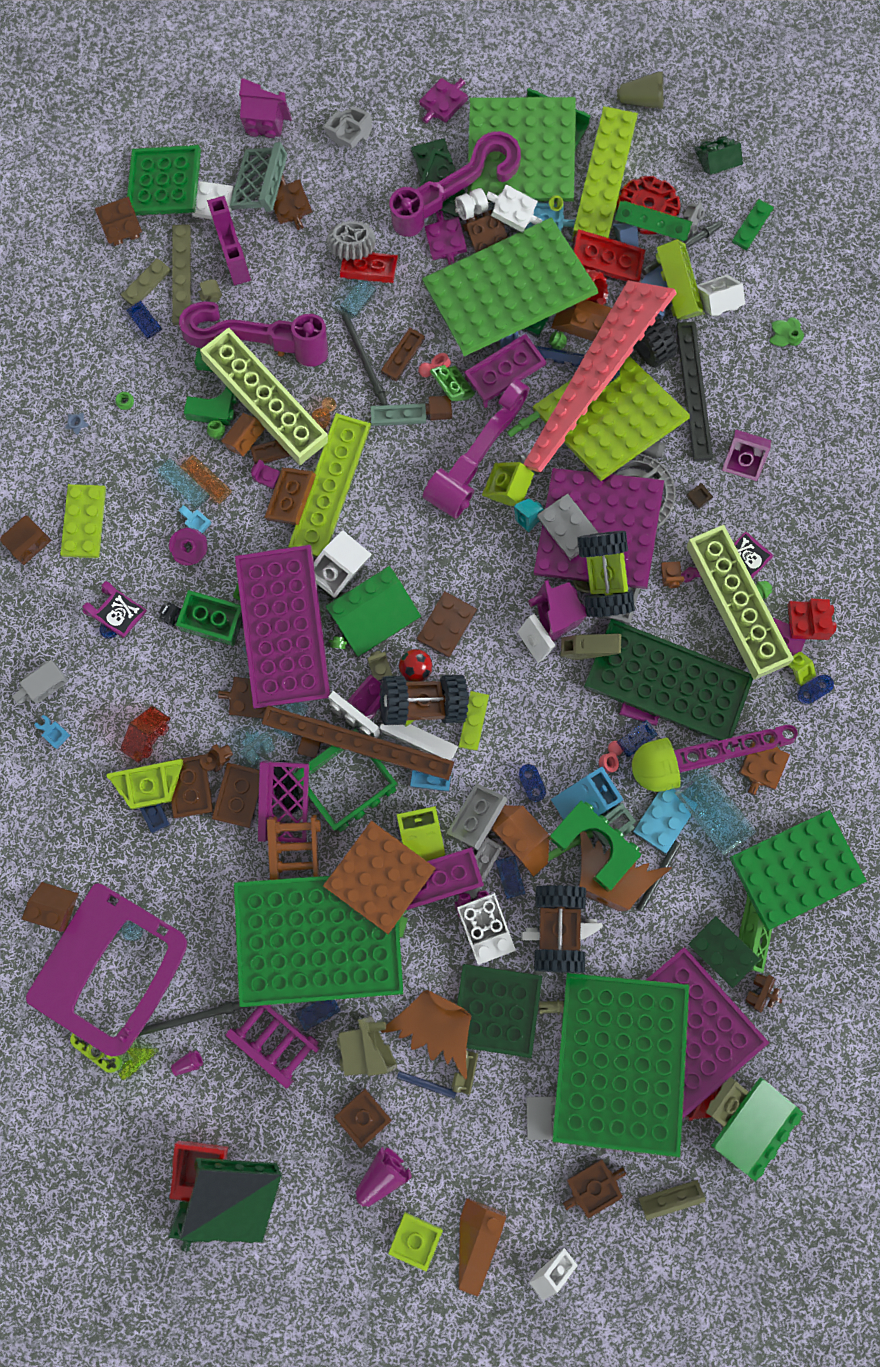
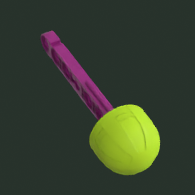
[632,725,798,792]

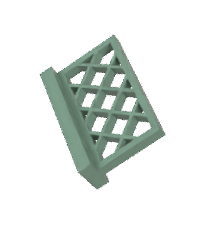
[229,142,287,212]

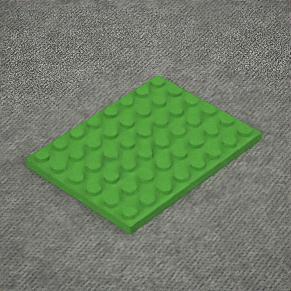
[422,217,598,356]

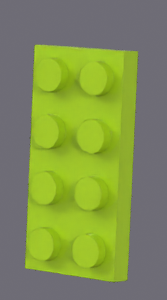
[60,484,106,558]

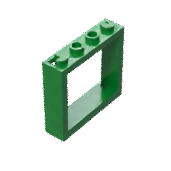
[293,728,398,833]

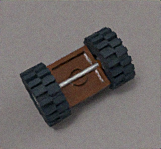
[379,675,469,725]
[534,885,586,973]

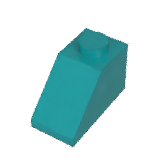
[514,498,544,532]

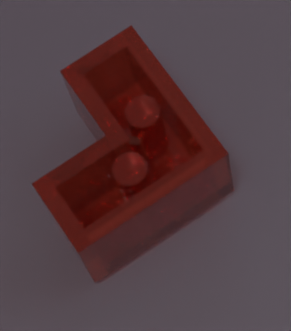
[120,706,171,763]

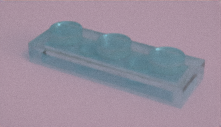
[157,458,210,509]

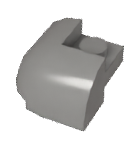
[323,106,372,149]

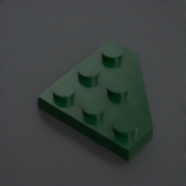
[418,148,466,220]

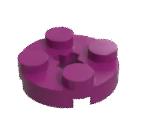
[169,527,207,566]

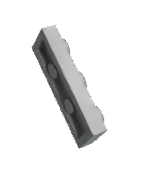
[464,837,503,899]

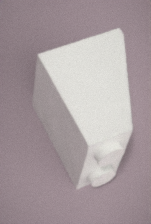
[314,530,372,598]

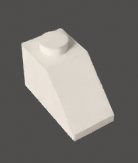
[529,1248,578,1300]

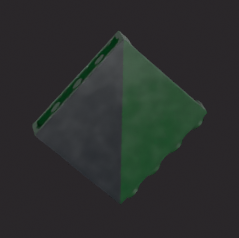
[177,1158,282,1243]

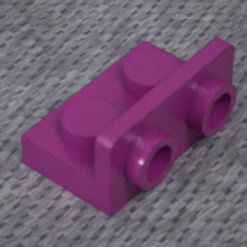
[347,674,381,719]

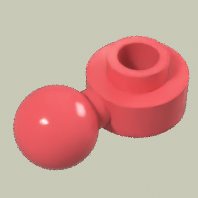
[418,353,451,377]
[599,741,623,773]

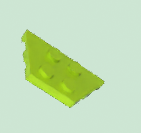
[107,759,183,809]

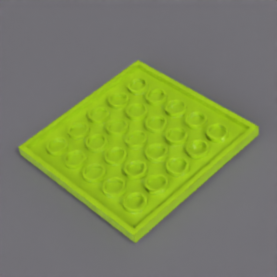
[533,356,690,481]

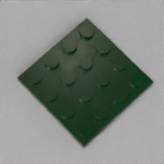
[457,964,542,1058]

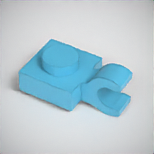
[179,505,212,533]

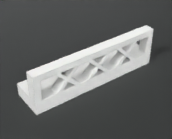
[379,724,458,760]

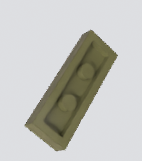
[121,258,171,308]
[639,1180,706,1221]

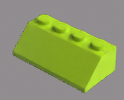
[656,239,705,320]

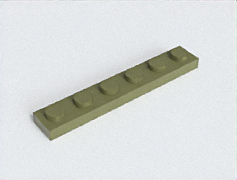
[172,224,191,325]

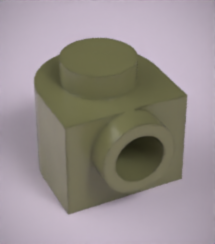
[198,280,222,303]

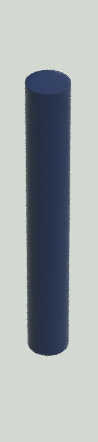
[397,1071,457,1099]

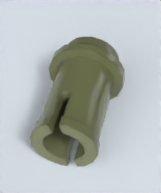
[539,999,564,1015]

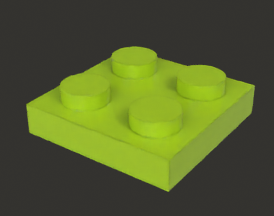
[388,1212,443,1272]

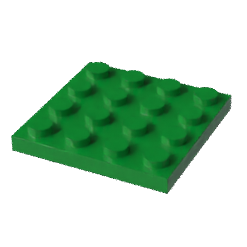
[127,145,201,216]

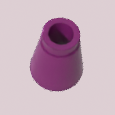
[171,1050,203,1076]

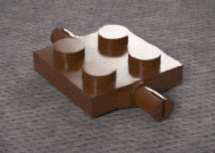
[273,175,313,230]
[218,677,283,719]
[562,1158,627,1219]

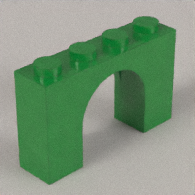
[184,348,238,426]
[548,801,642,892]

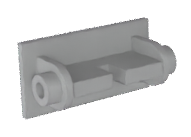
[683,200,704,239]

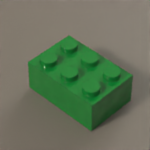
[176,590,243,647]

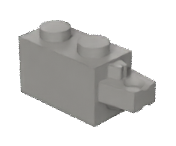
[12,660,69,704]

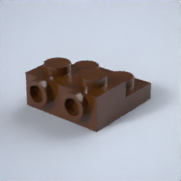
[94,196,142,246]

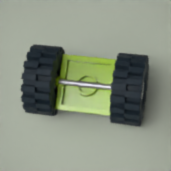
[577,531,635,617]

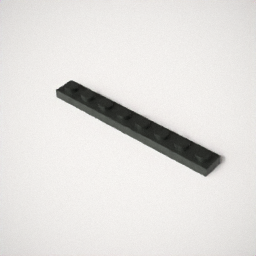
[676,321,713,461]

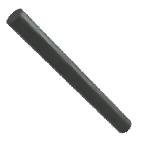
[636,840,681,912]

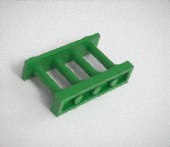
[615,201,693,241]

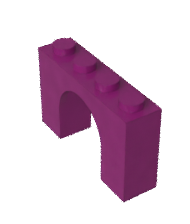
[207,195,251,286]

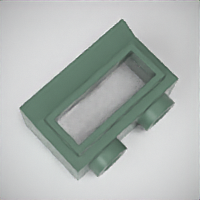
[591,803,637,847]

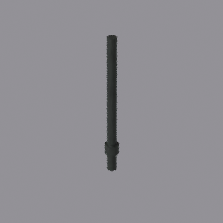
[641,220,723,275]
[342,313,389,406]
[138,1001,250,1036]

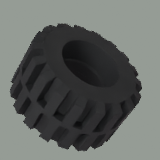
[634,317,677,368]

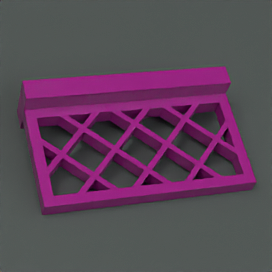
[258,761,309,842]

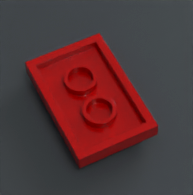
[340,252,398,283]

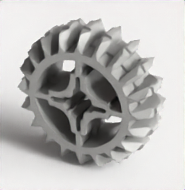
[327,220,376,261]

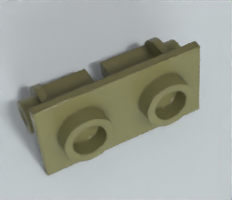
[451,1050,479,1095]

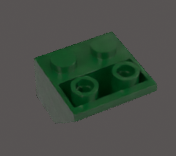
[694,136,743,175]

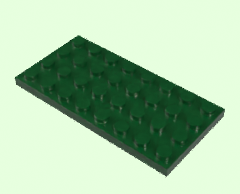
[584,618,753,741]

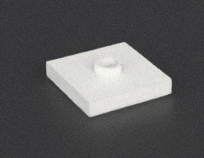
[517,614,555,663]

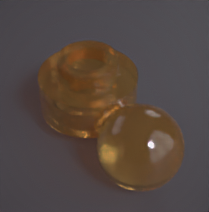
[312,397,336,428]

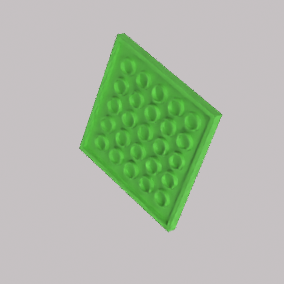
[467,97,576,202]

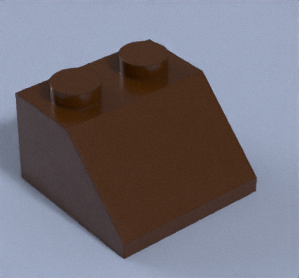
[21,882,79,932]

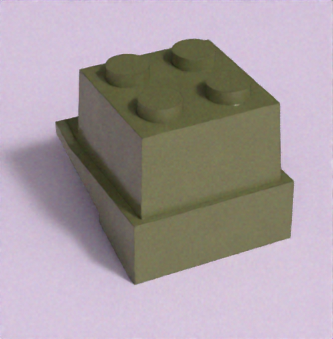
[337,1016,397,1076]

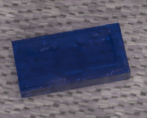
[126,301,162,340]
[616,719,658,757]

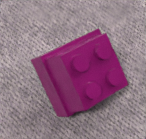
[239,78,292,138]
[528,580,587,642]

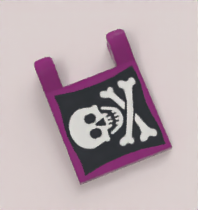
[734,532,774,578]
[82,581,147,638]

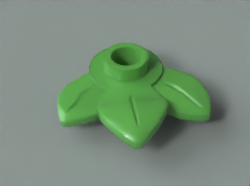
[769,317,804,347]

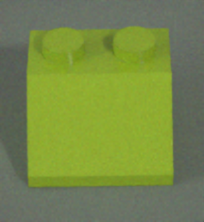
[482,462,534,506]

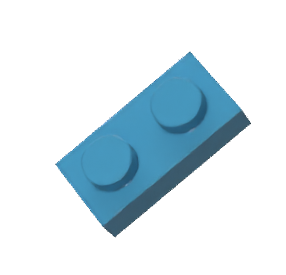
[410,770,451,792]

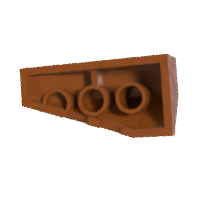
[459,1198,507,1297]

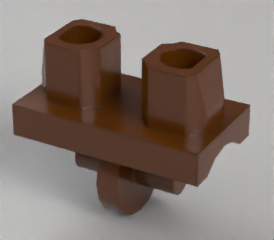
[199,744,233,773]
[745,974,783,1013]

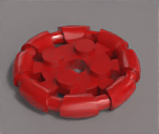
[616,176,680,235]

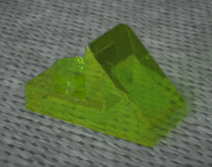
[118,1046,159,1080]

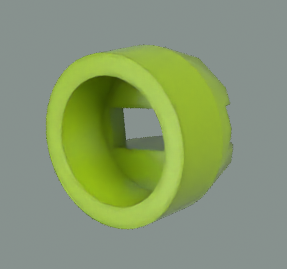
[549,195,563,211]

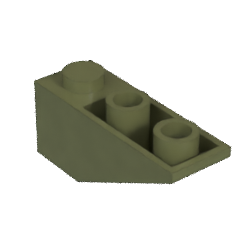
[561,634,621,660]

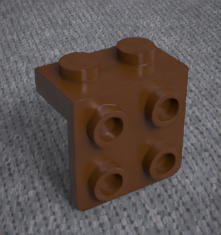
[462,209,508,253]
[0,516,52,565]

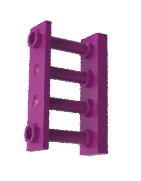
[225,1005,320,1089]

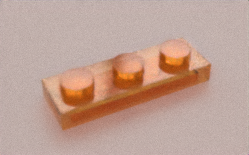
[180,454,232,505]

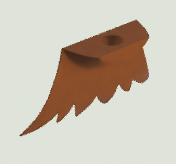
[579,831,672,911]
[381,990,471,1080]

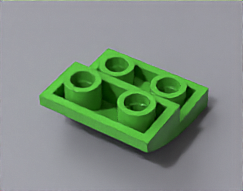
[430,365,475,401]

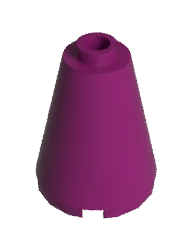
[355,1147,412,1207]

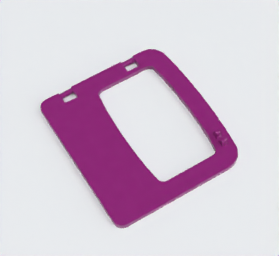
[26,883,187,1057]

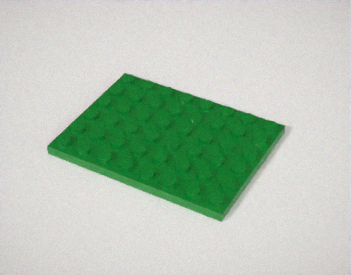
[234,876,404,1007]
[552,973,689,1158]

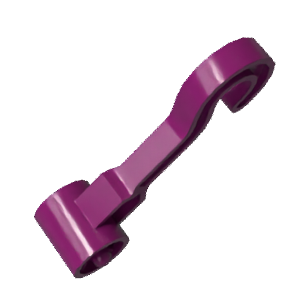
[389,131,521,237]
[179,302,328,366]
[422,379,530,519]

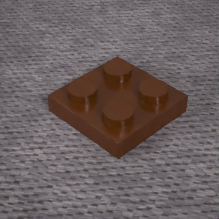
[334,1088,392,1149]

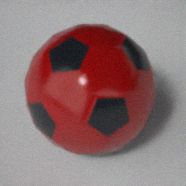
[399,649,433,682]

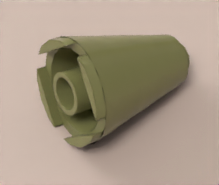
[617,71,664,109]

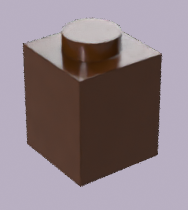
[425,395,452,421]

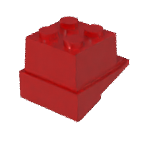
[170,1141,228,1202]

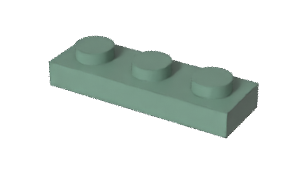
[371,403,426,426]

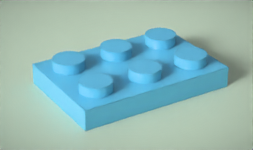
[633,789,697,854]

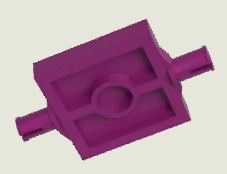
[419,78,468,124]
[424,211,467,265]

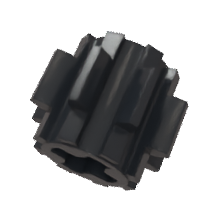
[158,602,181,627]

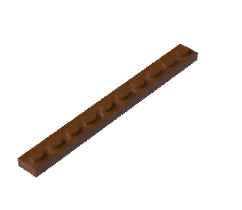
[261,706,455,781]

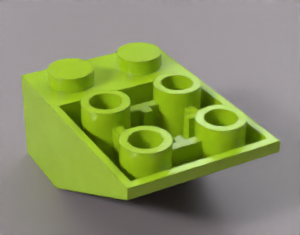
[397,806,446,861]

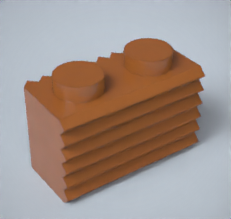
[221,412,265,456]

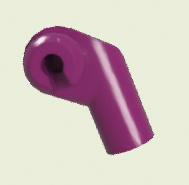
[681,567,702,583]

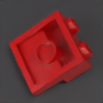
[787,599,837,640]

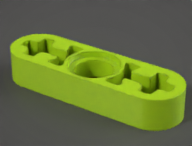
[70,1033,122,1073]

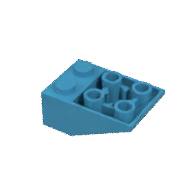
[551,766,624,820]

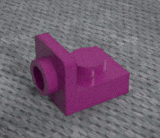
[251,459,280,490]

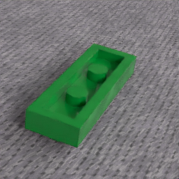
[732,199,774,251]

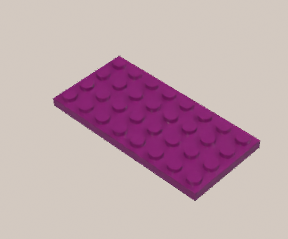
[235,545,331,709]

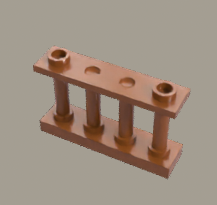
[267,815,321,880]

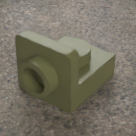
[367,651,393,681]

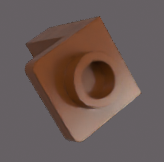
[661,561,684,588]

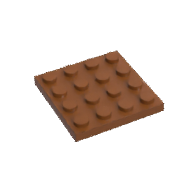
[323,821,436,934]

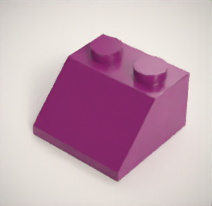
[722,429,771,481]

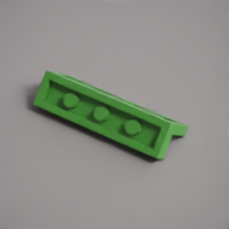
[739,895,772,973]

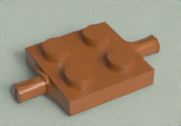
[738,736,790,796]

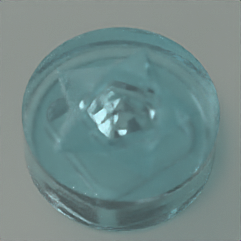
[122,921,143,941]

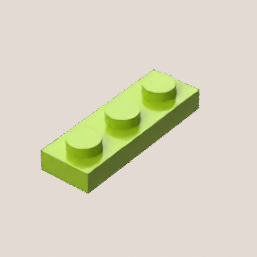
[459,691,489,751]

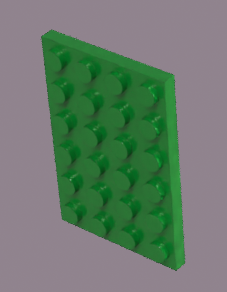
[729,810,867,931]

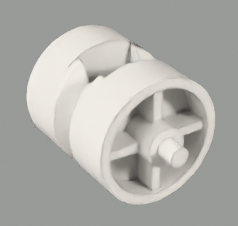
[455,188,488,220]

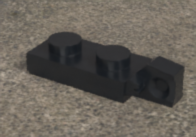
[274,760,301,814]

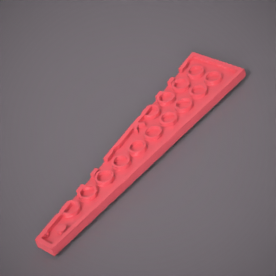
[523,281,677,473]

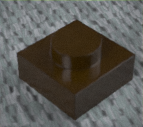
[686,483,713,510]

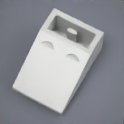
[457,893,516,965]

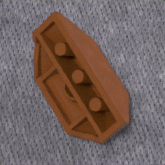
[551,299,612,341]
[491,805,550,877]

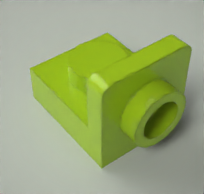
[788,652,816,686]

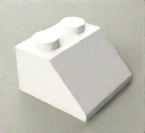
[697,275,745,316]

